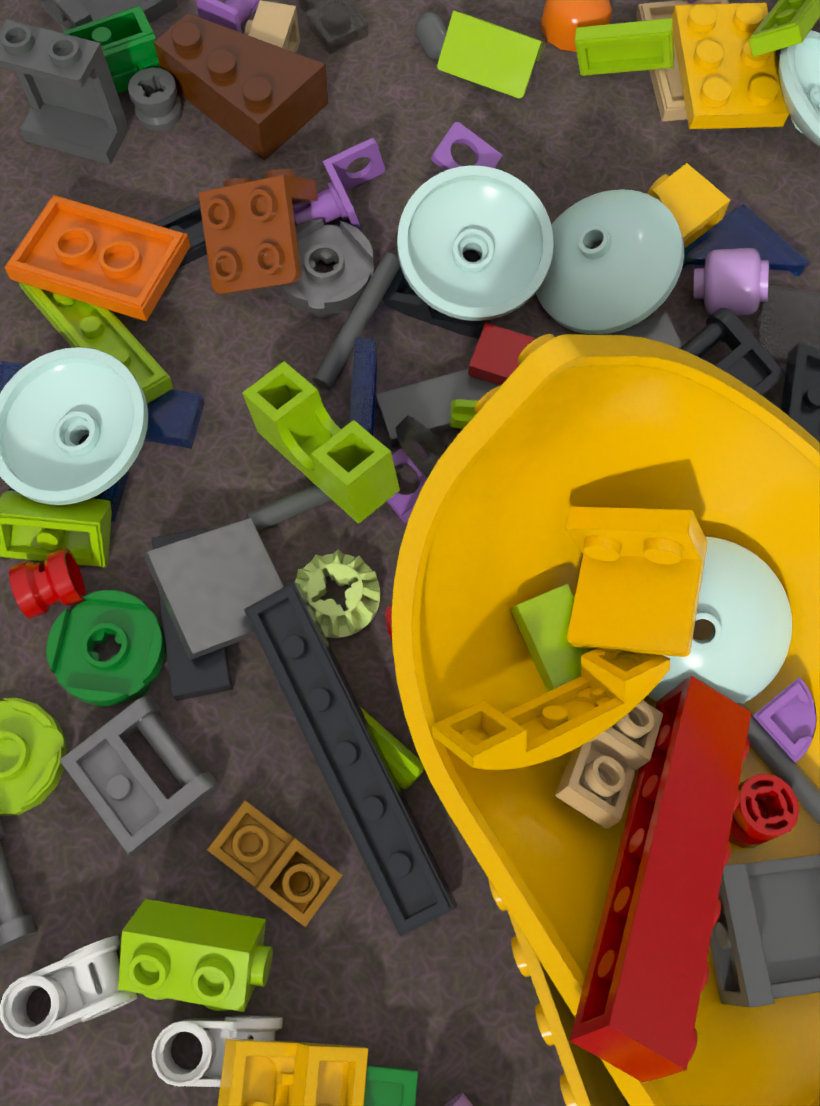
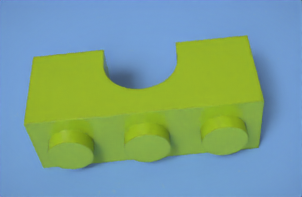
[242,361,400,524]

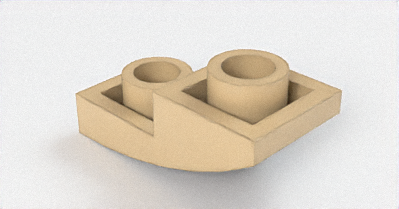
[555,700,663,829]

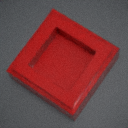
[468,323,535,385]

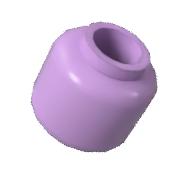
[694,248,769,315]

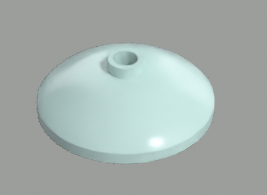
[779,30,820,147]
[397,165,554,321]
[536,189,684,335]
[0,347,148,505]
[647,536,792,704]

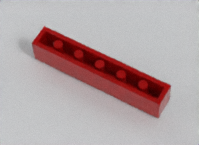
[569,676,752,1083]

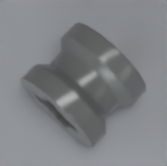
[128,67,183,131]

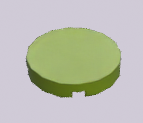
[0,697,67,816]

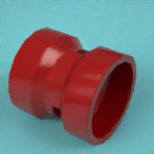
[9,548,86,619]
[728,774,800,848]

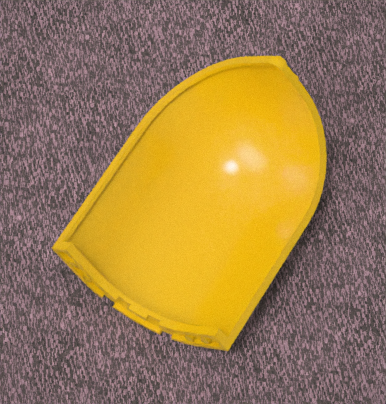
[391,334,820,1106]

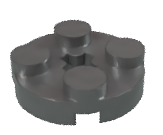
[278,219,374,319]

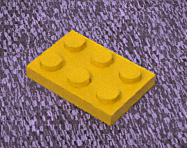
[671,3,789,129]

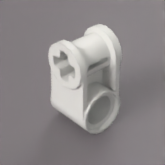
[0,936,138,1039]
[152,1015,283,1087]

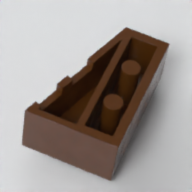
[153,13,328,161]

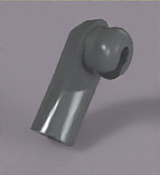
[415,12,447,60]

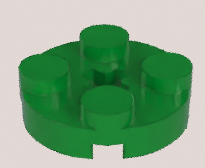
[46,590,166,706]

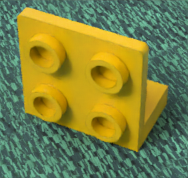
[565,506,708,657]

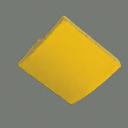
[218,1038,368,1106]

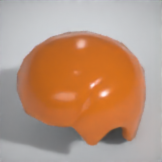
[540,0,613,53]

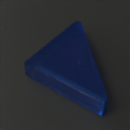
[682,204,810,276]

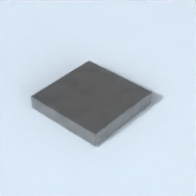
[145,518,284,660]

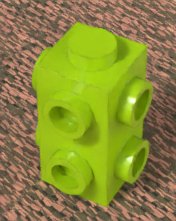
[118,899,273,1012]

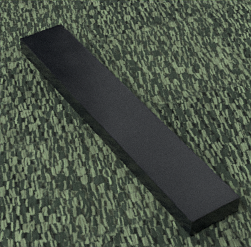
[244,582,458,937]

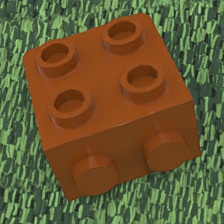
[198,169,318,294]

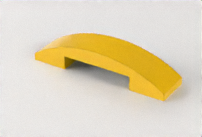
[431,649,670,770]

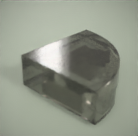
[395,415,447,478]

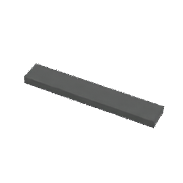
[376,313,683,447]

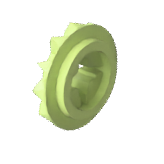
[295,549,380,638]

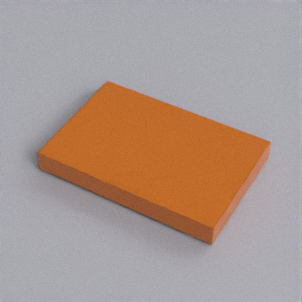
[4,195,191,321]

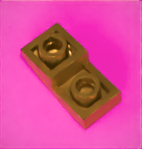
[207,800,343,927]

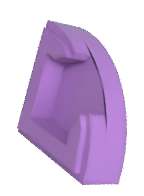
[753,677,817,763]

